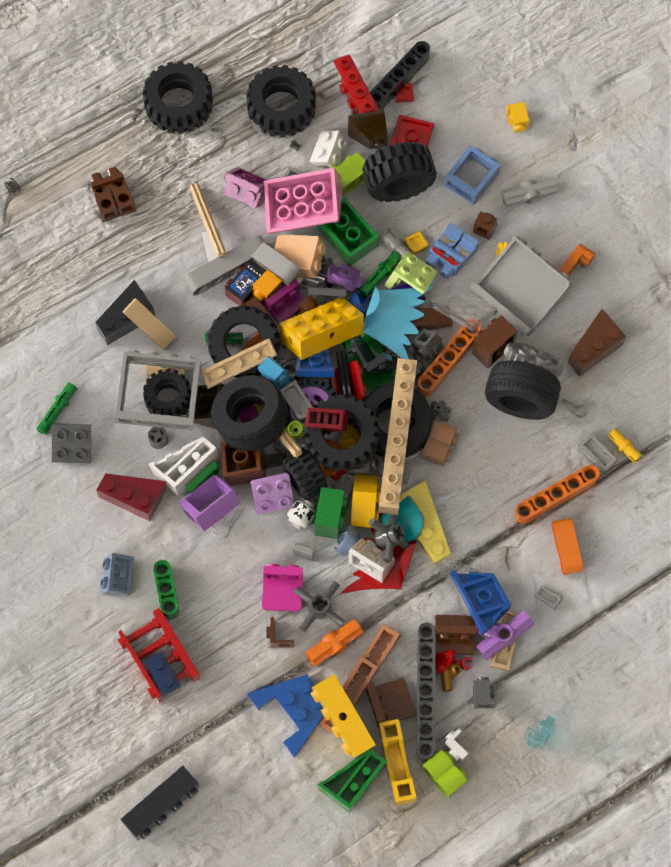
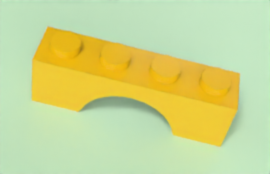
[378,719,416,806]

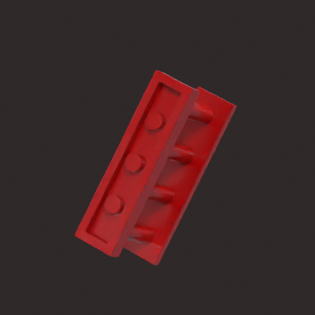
[117,608,200,703]

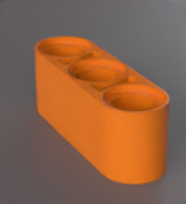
[552,518,583,575]

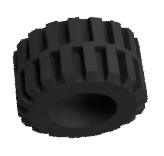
[143,369,191,417]
[282,447,328,501]

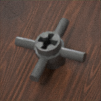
[369,514,411,562]
[294,581,345,632]

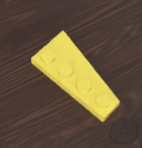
[400,480,451,565]

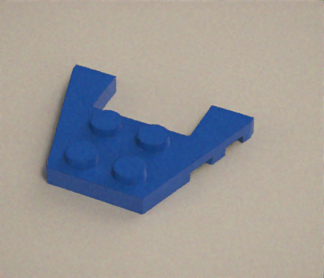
[247,674,324,757]

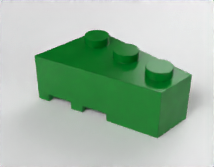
[317,749,387,813]

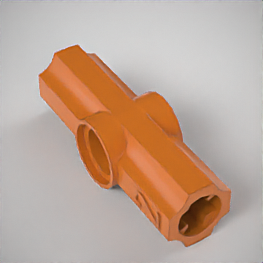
[305,619,364,667]

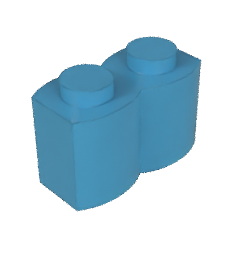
[258,356,293,390]

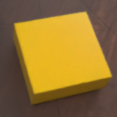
[404,231,429,255]

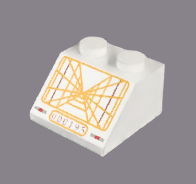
[349,538,395,583]

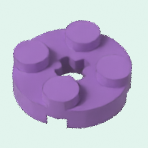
[327,264,365,291]

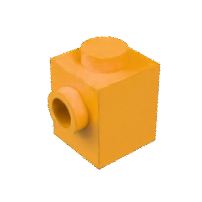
[253,269,282,302]

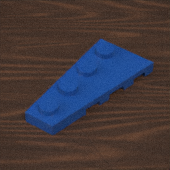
[296,349,334,377]

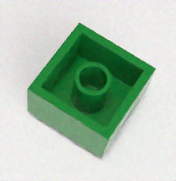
[315,487,348,539]

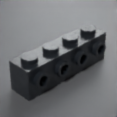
[120,765,200,841]

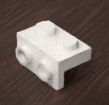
[310,131,347,168]

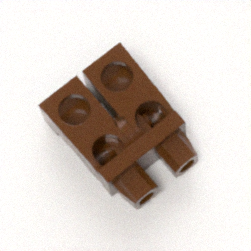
[90,167,136,222]

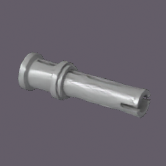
[379,228,414,258]

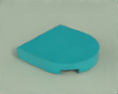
[379,496,424,542]

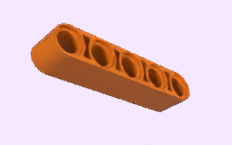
[417,320,481,398]
[515,465,599,524]

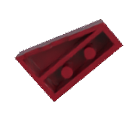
[96,473,168,521]

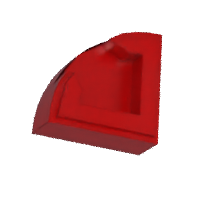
[396,83,414,103]
[435,649,456,674]

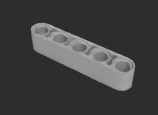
[183,235,267,296]

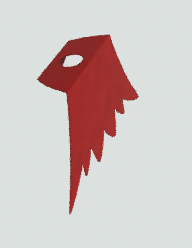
[341,508,417,594]

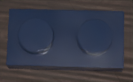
[145,652,181,697]

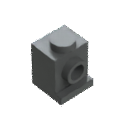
[473,677,495,708]

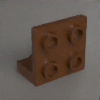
[366,678,415,727]

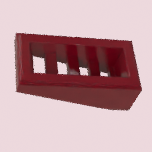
[305,407,349,432]

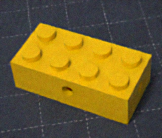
[279,297,364,360]
[311,674,376,757]

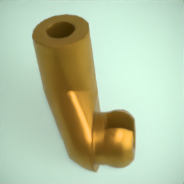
[441,664,461,692]

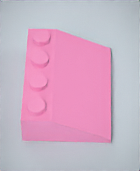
[264,168,342,234]

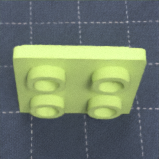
[384,251,437,294]

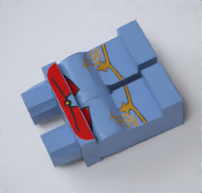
[426,222,479,280]

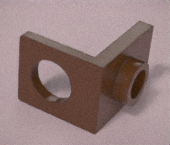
[266,617,294,648]

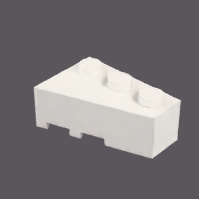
[149,437,220,497]

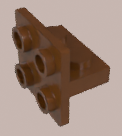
[435,615,476,655]

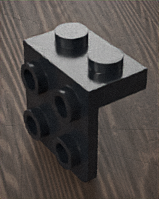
[350,338,398,375]

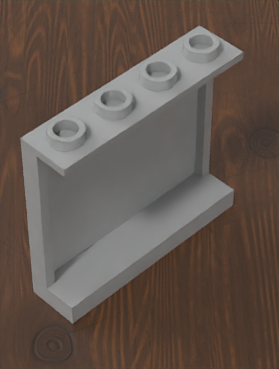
[470,235,572,336]

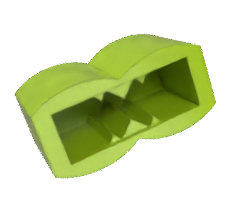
[422,750,467,799]

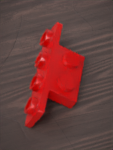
[334,54,379,114]

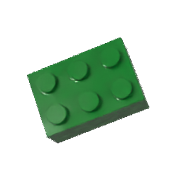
[316,197,379,266]

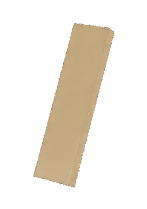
[200,338,278,389]

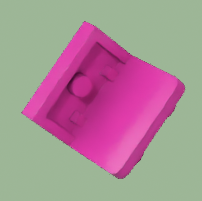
[262,563,303,612]

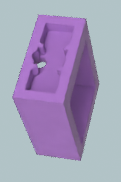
[178,474,240,532]

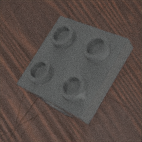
[52,423,92,464]

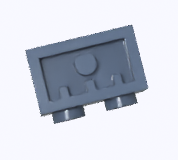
[100,553,134,596]

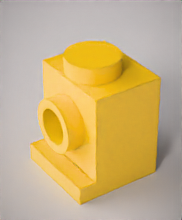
[505,102,529,133]

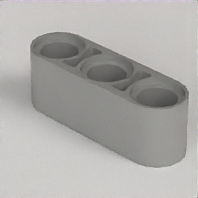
[251,242,301,286]

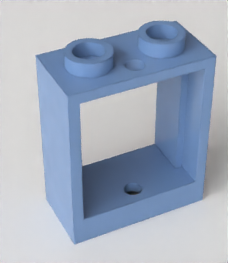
[444,145,500,205]

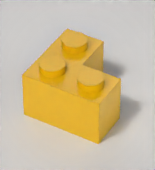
[351,474,381,528]

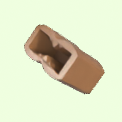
[422,420,459,466]

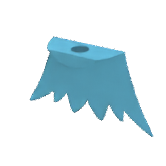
[363,284,434,359]

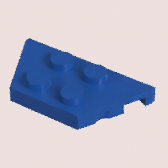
[450,570,511,635]

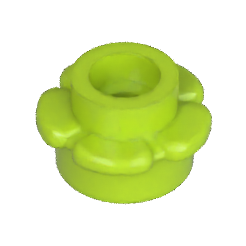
[286,420,305,439]

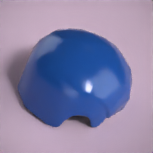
[348,292,370,320]

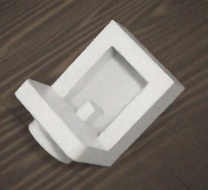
[444,729,468,763]

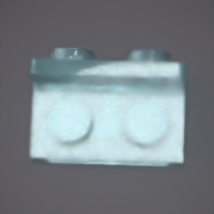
[525,716,556,749]

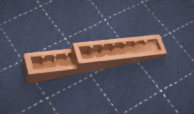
[319,624,401,734]

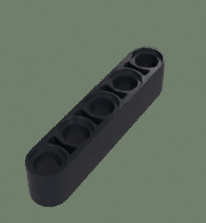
[370,41,430,110]

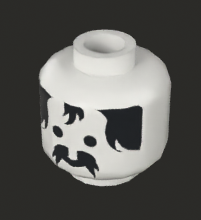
[287,500,316,530]

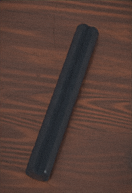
[336,350,354,422]

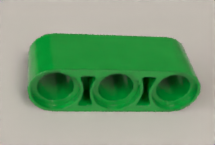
[153,560,179,619]

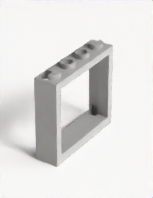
[115,350,201,431]

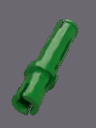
[358,252,401,298]
[36,382,78,435]

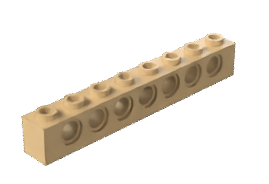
[378,358,417,515]

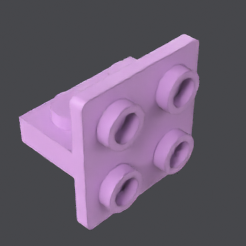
[250,473,294,515]

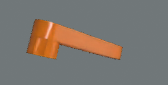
[558,243,596,276]

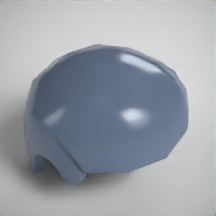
[334,525,360,556]

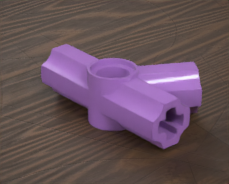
[476,610,535,661]

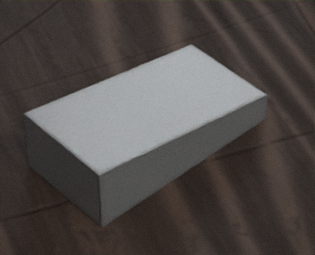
[338,474,355,498]
[534,586,562,610]

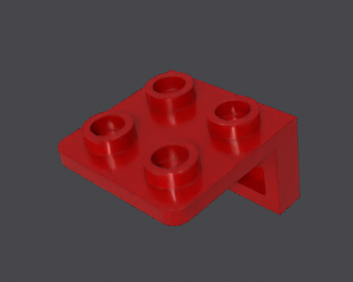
[329,360,367,401]

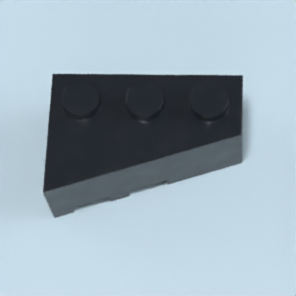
[96,279,155,345]

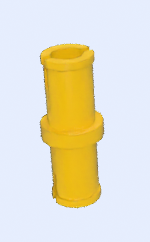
[608,428,643,464]

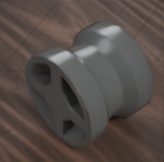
[148,427,168,449]

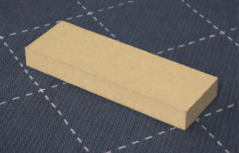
[123,298,177,350]
[490,610,519,672]

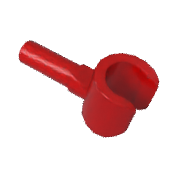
[453,657,473,671]

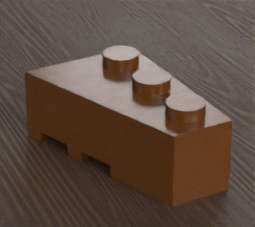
[568,309,626,376]

